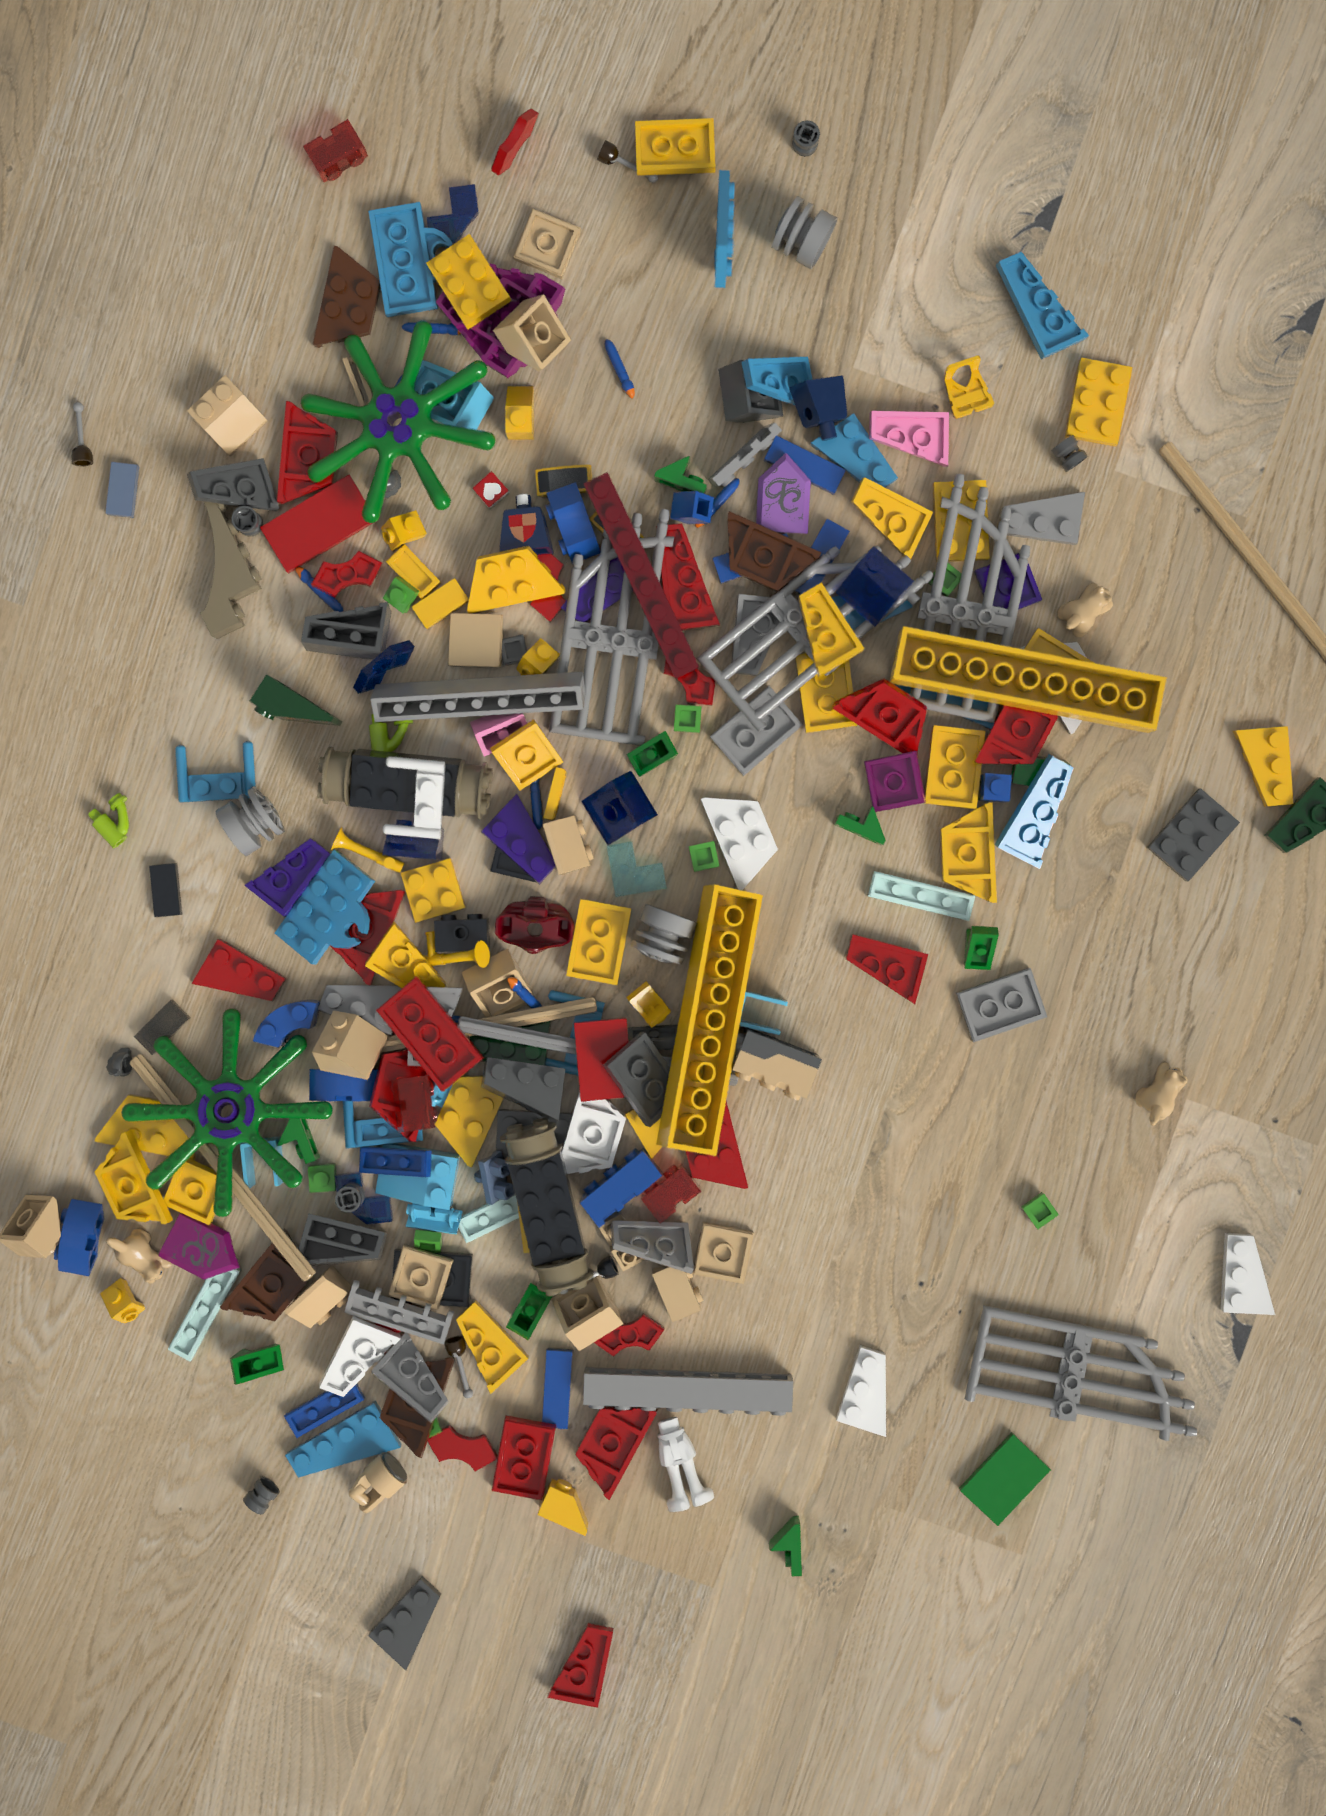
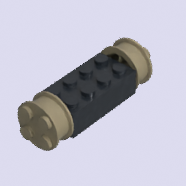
[317,747,493,820]
[500,1118,593,1296]

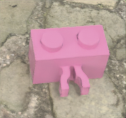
[470,713,527,756]

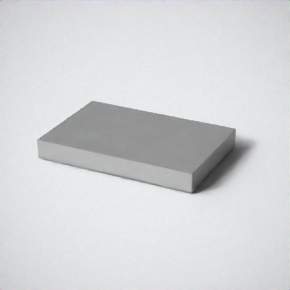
[710,686,803,776]
[956,968,1047,1042]

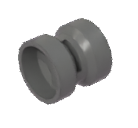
[792,120,820,157]
[1051,435,1088,472]
[232,506,263,537]
[335,1182,365,1212]
[243,1477,280,1515]

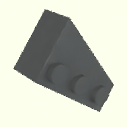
[301,602,392,661]
[481,1057,565,1123]
[299,1213,387,1266]

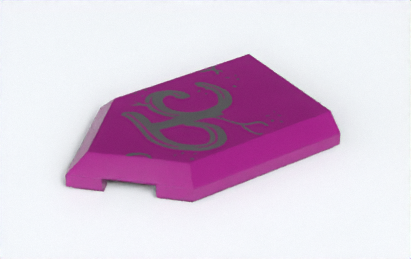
[159,1213,240,1280]

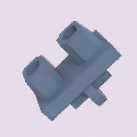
[474,1150,515,1205]

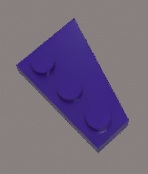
[481,794,556,885]

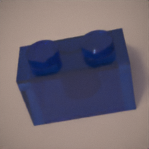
[836,546,914,627]
[581,771,658,845]
[383,820,444,860]

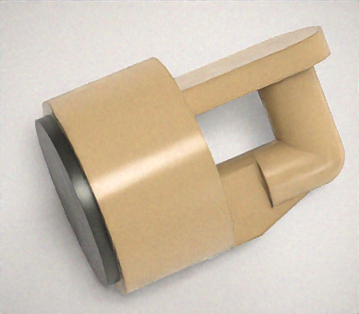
[349,1453,407,1513]

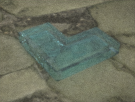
[607,842,667,897]

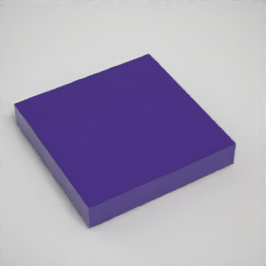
[974,553,1042,610]

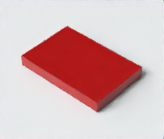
[574,1018,628,1102]
[491,1415,556,1500]

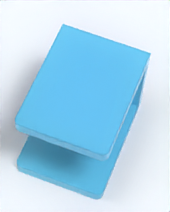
[739,991,788,1035]
[240,1136,283,1188]

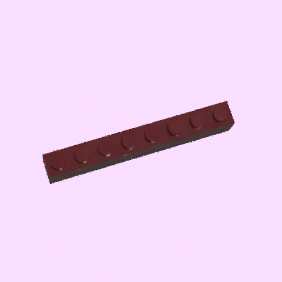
[584,472,699,679]

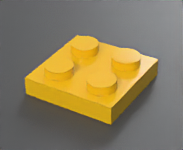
[490,719,563,790]
[401,858,466,923]
[164,1159,217,1225]

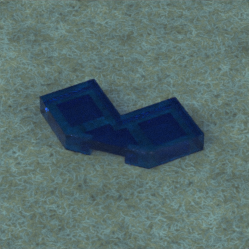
[426,184,479,244]
[353,640,415,694]
[335,1172,393,1225]

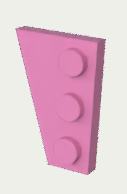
[869,411,949,467]

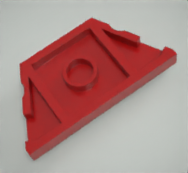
[277,401,338,504]
[833,678,927,755]
[974,705,1058,764]
[330,890,405,985]
[369,1049,431,1142]
[686,1101,748,1189]
[575,1406,657,1500]

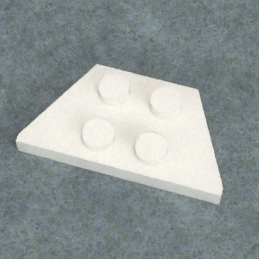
[701,797,778,890]
[562,1091,626,1174]

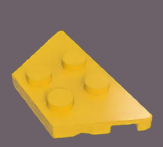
[467,546,566,614]
[940,802,997,903]
[435,1075,504,1168]
[95,1094,196,1160]
[94,1129,173,1224]

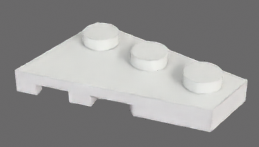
[1221,1233,1275,1315]
[319,1316,401,1397]
[836,1345,886,1437]

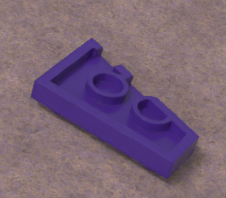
[561,557,634,622]
[244,838,331,917]

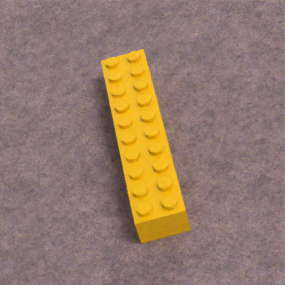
[890,626,1167,733]
[656,885,763,1156]

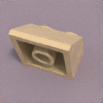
[493,294,571,371]
[187,375,267,456]
[543,816,594,875]
[462,948,535,1017]
[312,1010,388,1080]
[0,1195,61,1258]
[284,1265,352,1328]
[551,1276,624,1351]

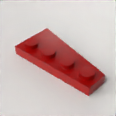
[656,523,720,630]

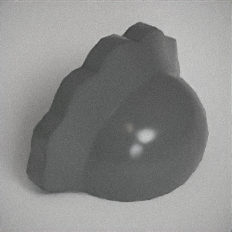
[384,470,401,498]
[106,1048,133,1076]

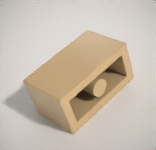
[652,1265,704,1322]

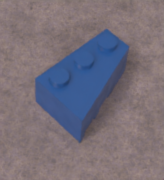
[580,1147,662,1228]

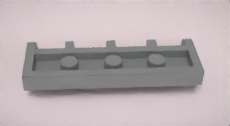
[344,1280,454,1345]

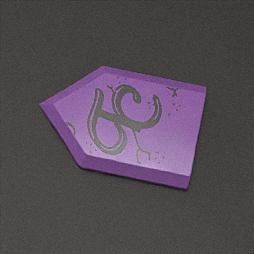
[756,453,811,534]

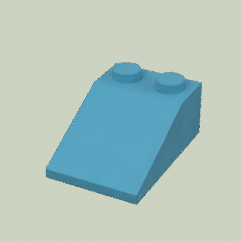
[415,360,494,430]
[375,1144,460,1210]

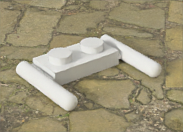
[383,757,445,839]

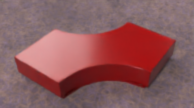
[491,108,539,176]
[311,551,382,598]
[530,554,566,623]
[664,650,715,706]
[594,1313,665,1357]
[428,1425,498,1471]

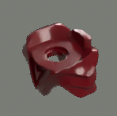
[495,896,574,954]

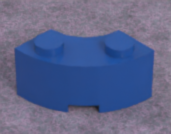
[545,482,601,563]
[253,1000,320,1048]
[309,1069,378,1102]
[54,1199,104,1276]

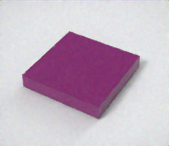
[864,751,926,812]

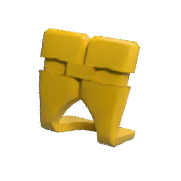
[944,356,994,419]

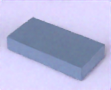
[105,462,139,518]

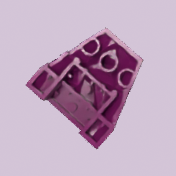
[436,263,566,378]

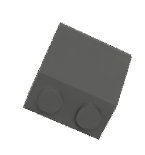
[718,360,783,423]

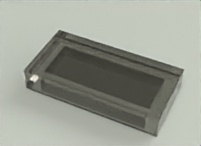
[134,1000,191,1055]

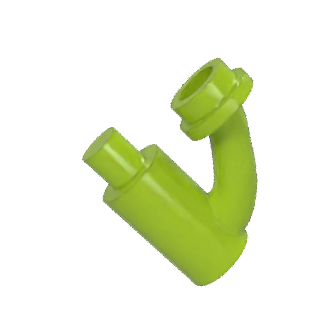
[369,714,413,752]
[88,793,129,849]

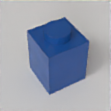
[670,491,714,524]
[978,773,1012,803]

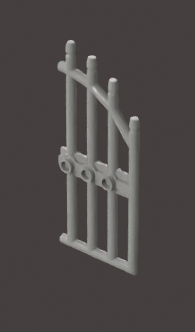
[910,474,1030,723]
[549,509,674,746]
[696,546,934,732]
[964,1305,1197,1441]

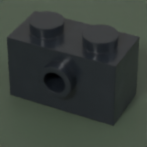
[434,914,490,952]

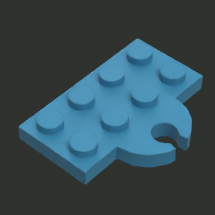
[714,170,735,288]
[368,202,453,317]
[275,850,376,965]

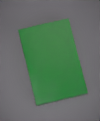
[959,1432,1051,1526]

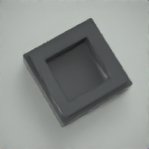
[502,634,527,666]

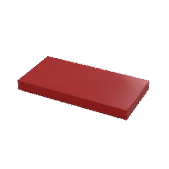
[260,474,373,574]
[376,976,484,1092]

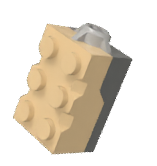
[732,1027,822,1101]

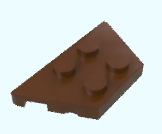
[313,246,381,348]
[727,511,822,592]
[220,1228,309,1321]
[379,1357,455,1458]

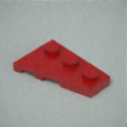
[845,934,928,1004]
[192,939,287,1001]
[547,1623,614,1708]

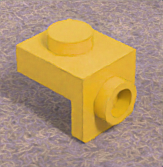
[381,510,427,551]
[516,638,560,675]
[626,981,671,1028]
[100,1278,145,1323]

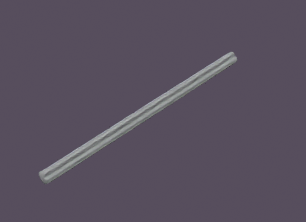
[458,1016,739,1086]

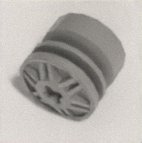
[772,196,838,269]
[216,786,285,856]
[630,904,697,965]

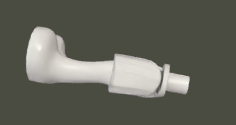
[658,1417,714,1512]

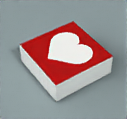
[472,471,510,509]

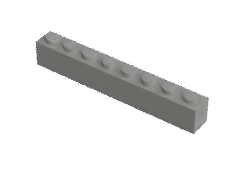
[370,672,586,722]
[583,1367,793,1416]

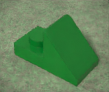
[654,456,707,494]
[626,731,678,777]
[833,806,886,846]
[964,926,999,970]
[277,1118,320,1164]
[506,1283,553,1340]
[230,1344,284,1385]
[769,1516,802,1577]

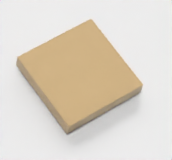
[513,208,581,279]
[448,613,503,668]
[693,1222,754,1284]
[388,1244,454,1311]

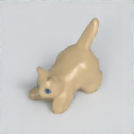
[1057,583,1113,638]
[1135,1062,1188,1126]
[106,1229,172,1284]

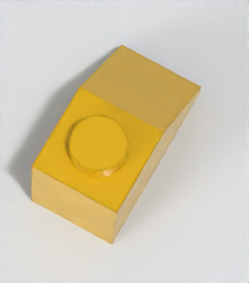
[505,386,534,440]
[537,1479,588,1536]

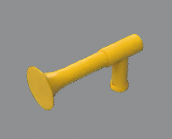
[331,827,404,873]
[424,931,490,968]

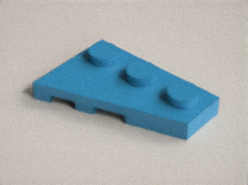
[741,357,812,405]
[810,413,898,488]

